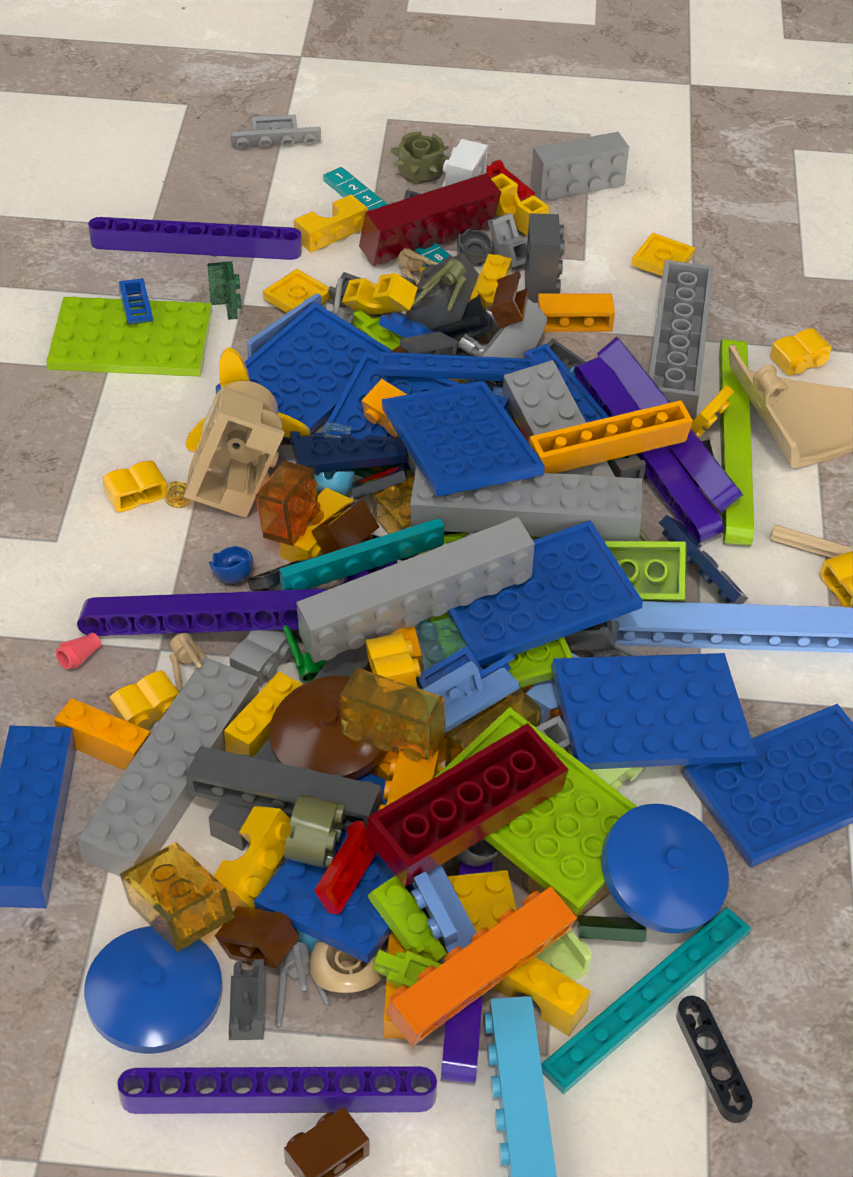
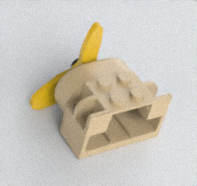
[184,347,310,518]

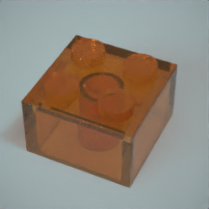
[255,460,320,546]

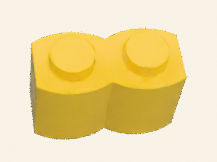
[770,328,832,375]
[102,461,167,512]
[819,551,853,608]
[365,632,421,695]
[109,670,179,730]

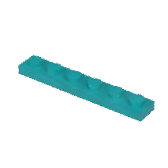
[280,518,445,590]

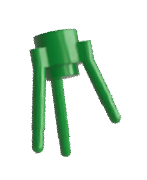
[283,625,327,683]

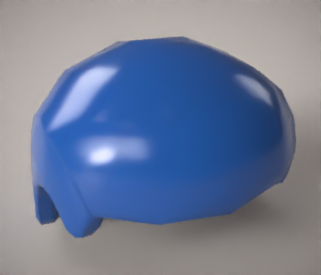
[209,546,254,584]

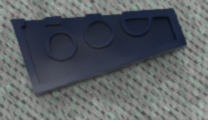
[290,431,407,475]
[659,515,748,604]

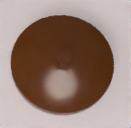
[269,676,395,780]

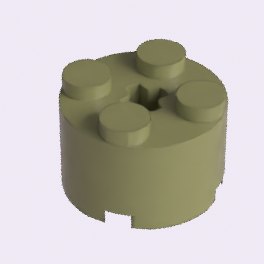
[284,794,346,868]

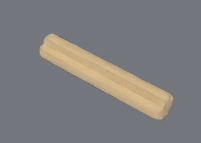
[770,525,853,558]

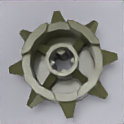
[390,131,450,184]

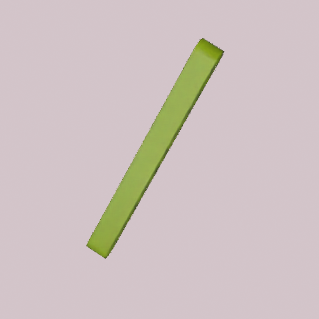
[719,339,754,546]

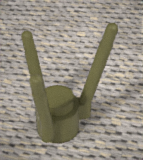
[411,258,467,311]

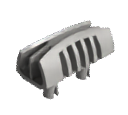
[457,299,548,390]

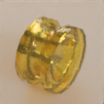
[165,481,190,508]

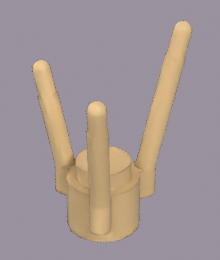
[398,248,439,285]
[169,633,208,692]

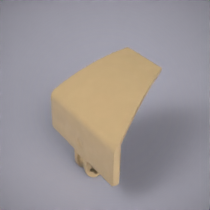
[729,344,853,468]

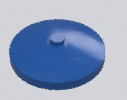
[601,803,729,934]
[84,926,223,1054]

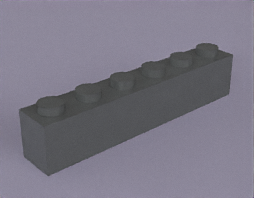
[186,746,383,830]

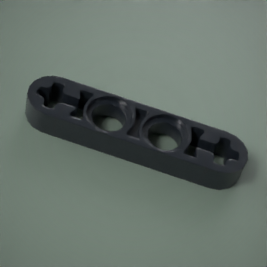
[676,995,753,1123]

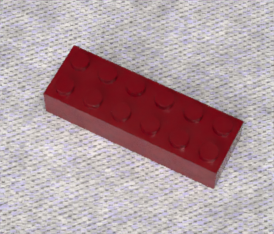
[359,173,501,266]
[365,723,569,887]

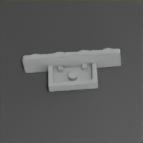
[231,114,321,148]

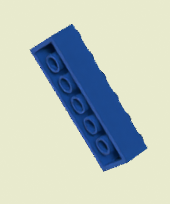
[0,725,76,909]

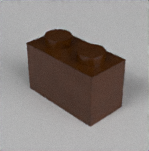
[311,499,380,554]
[215,906,300,968]
[284,1106,369,1177]

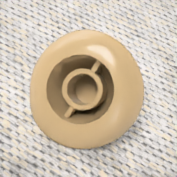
[309,940,385,993]

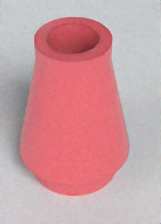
[56,633,101,669]

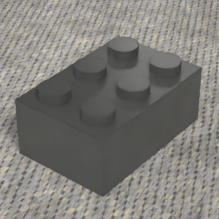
[525,213,565,303]
[405,253,479,329]

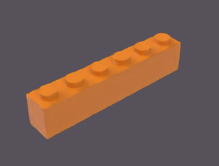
[386,886,577,1046]

